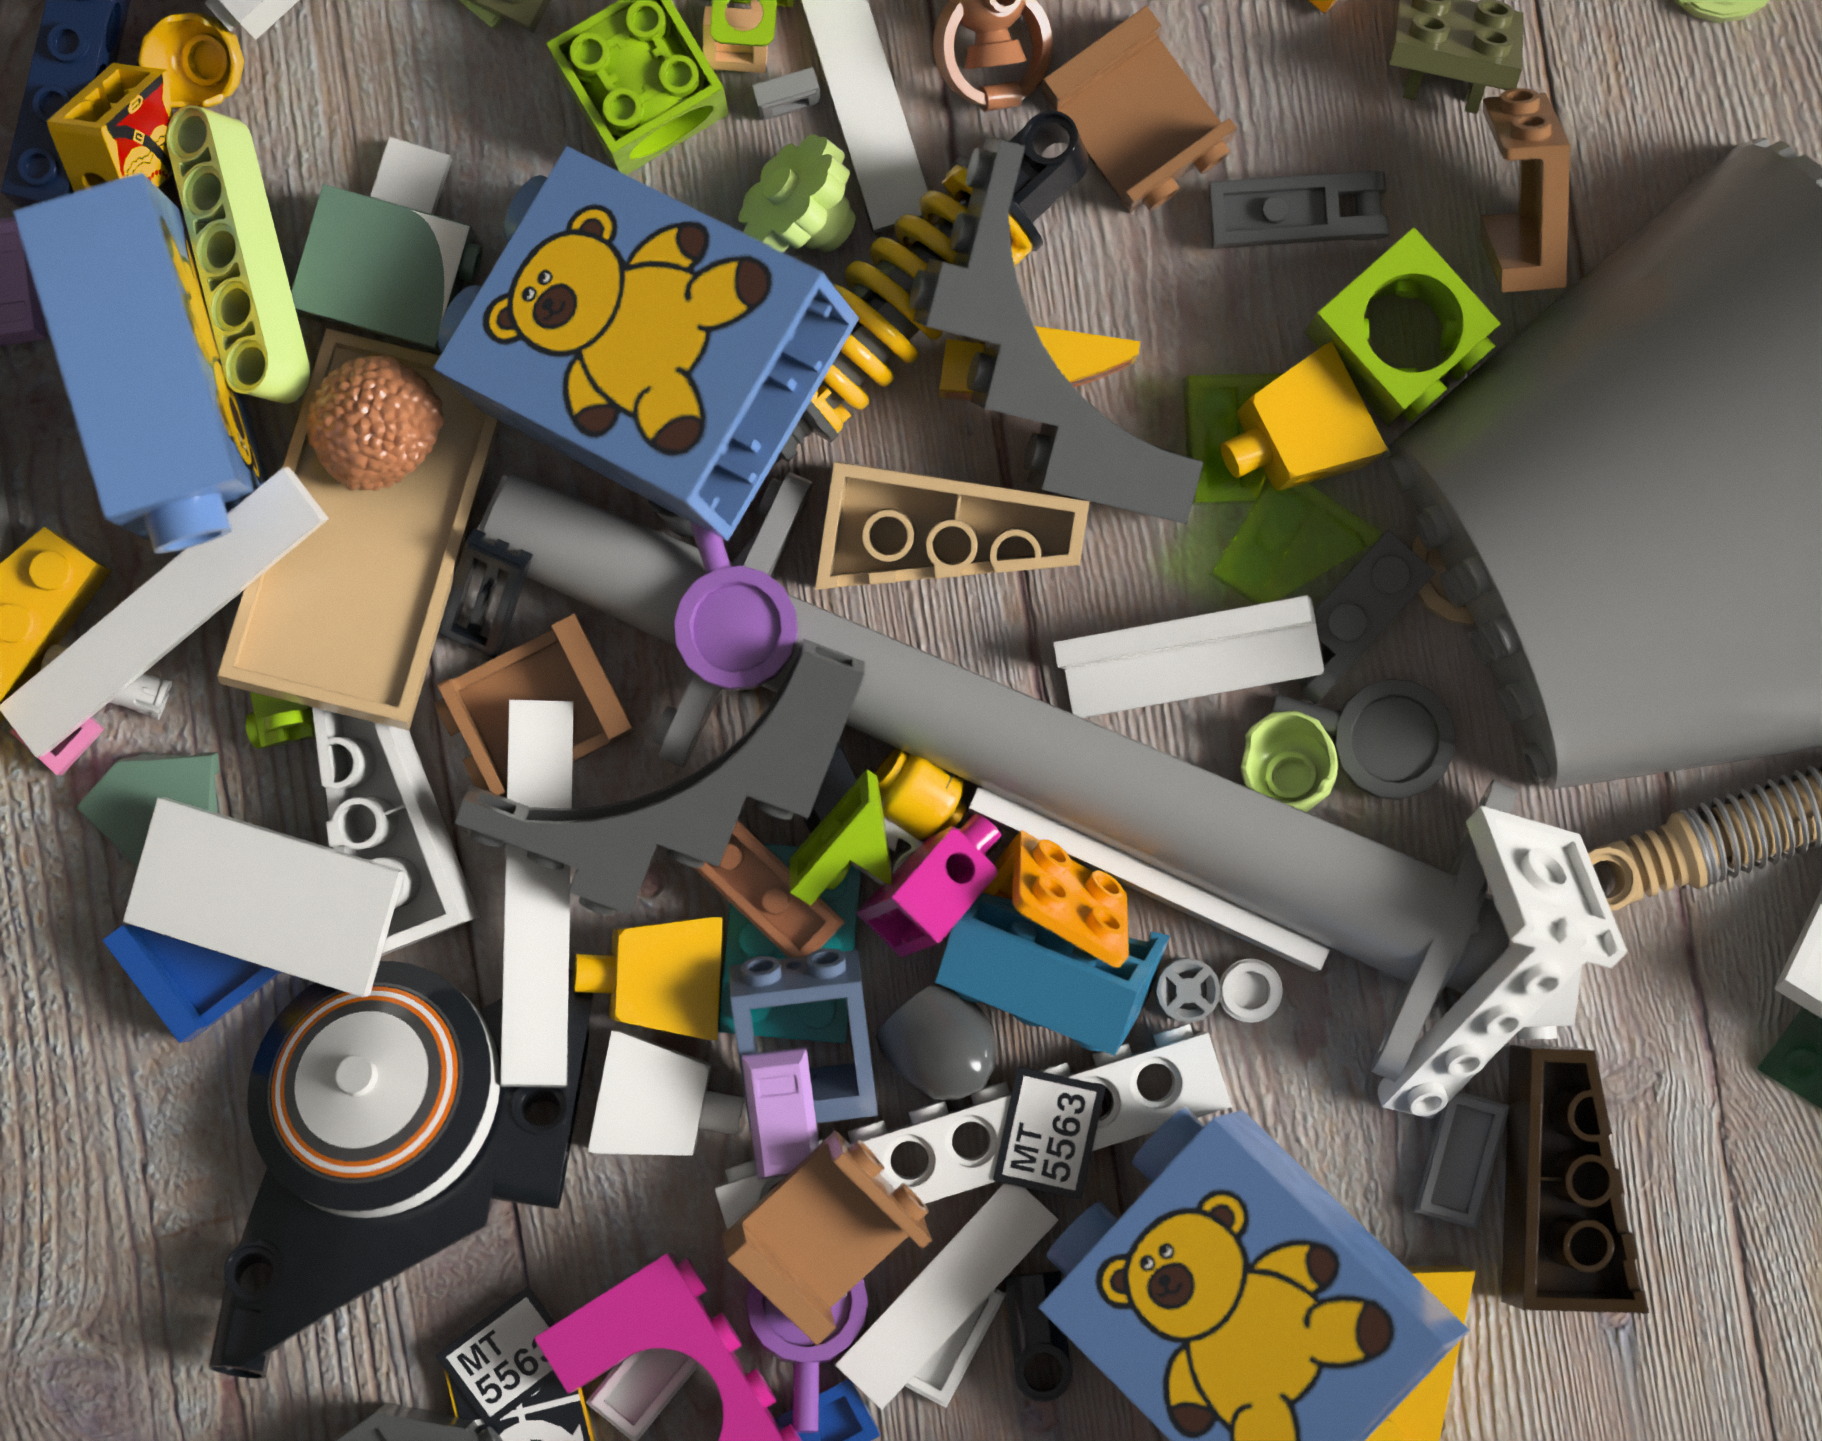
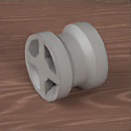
[1153,958,1221,1023]

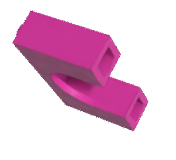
[534,1253,802,1441]

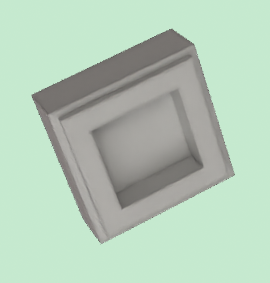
[752,67,821,120]

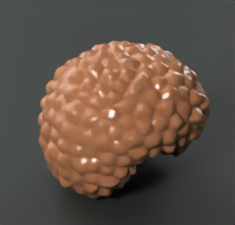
[307,355,444,491]

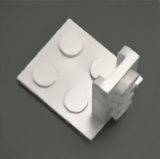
[1378,806,1627,1119]

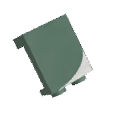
[291,184,483,355]

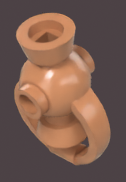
[933,0,1053,112]

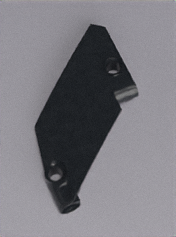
[208,968,594,1379]

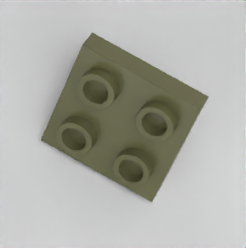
[1389,0,1524,114]

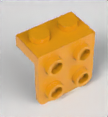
[982,830,1129,968]

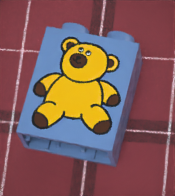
[433,146,859,541]
[13,172,269,557]
[1038,1107,1470,1441]

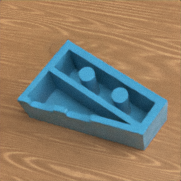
[935,893,1170,1056]

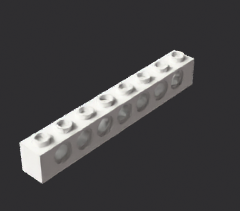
[714,1023,1232,1230]

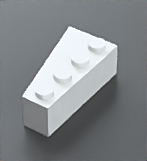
[312,707,480,956]

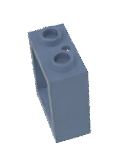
[729,948,878,1131]

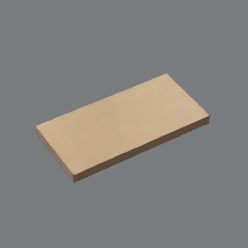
[217,328,500,731]

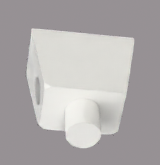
[588,1029,744,1155]

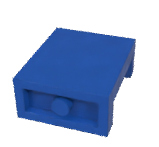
[102,924,282,1043]

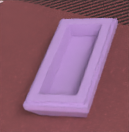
[0,217,48,346]
[741,1047,819,1179]

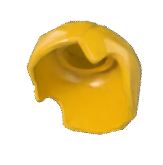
[137,12,244,108]

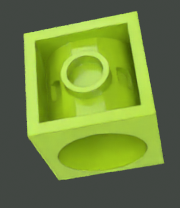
[546,0,729,175]
[1304,227,1501,426]

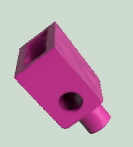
[856,814,1003,958]

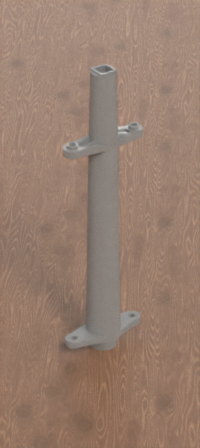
[478,472,1517,1082]

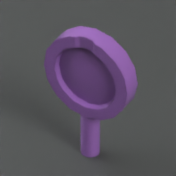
[674,522,799,691]
[746,1278,868,1433]

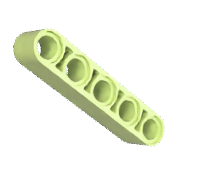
[166,105,310,404]

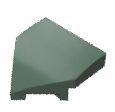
[76,752,220,867]

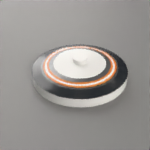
[247,961,500,1218]

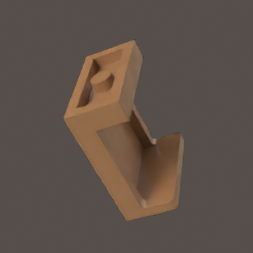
[1480,88,1570,293]
[434,614,636,798]

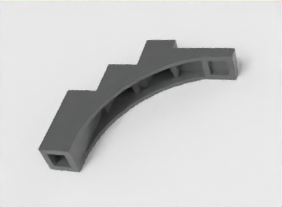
[909,137,1203,524]
[454,639,865,916]

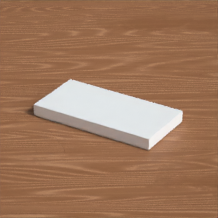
[123,797,405,997]

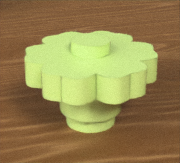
[738,134,856,252]

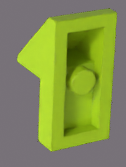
[789,769,892,906]

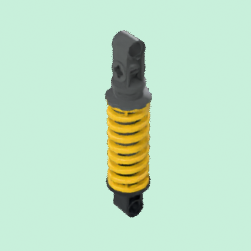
[648,111,1088,537]

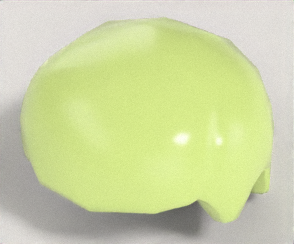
[1240,710,1338,812]

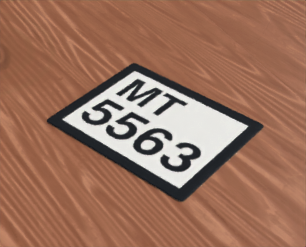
[993,1067,1106,1200]
[436,1287,557,1427]

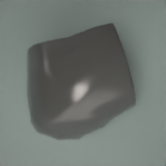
[876,982,997,1101]

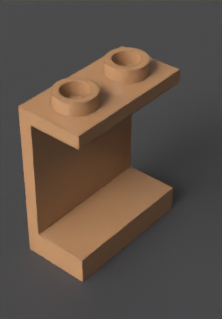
[1041,5,1237,213]
[722,1130,932,1345]

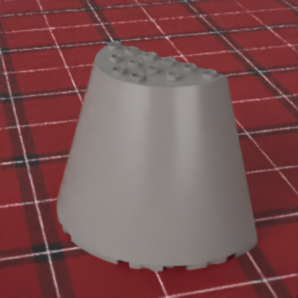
[1386,138,1822,790]

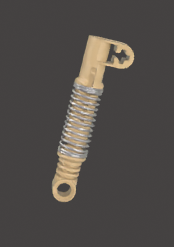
[1587,762,1822,911]

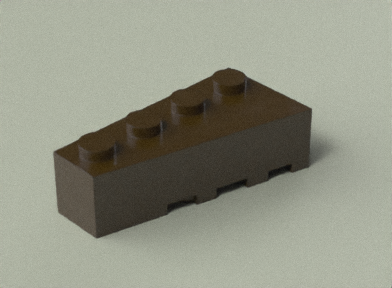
[1501,1045,1649,1313]

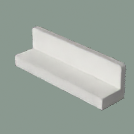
[1053,595,1324,718]

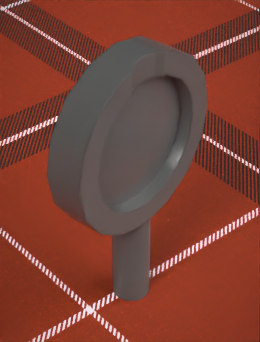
[1271,679,1456,800]

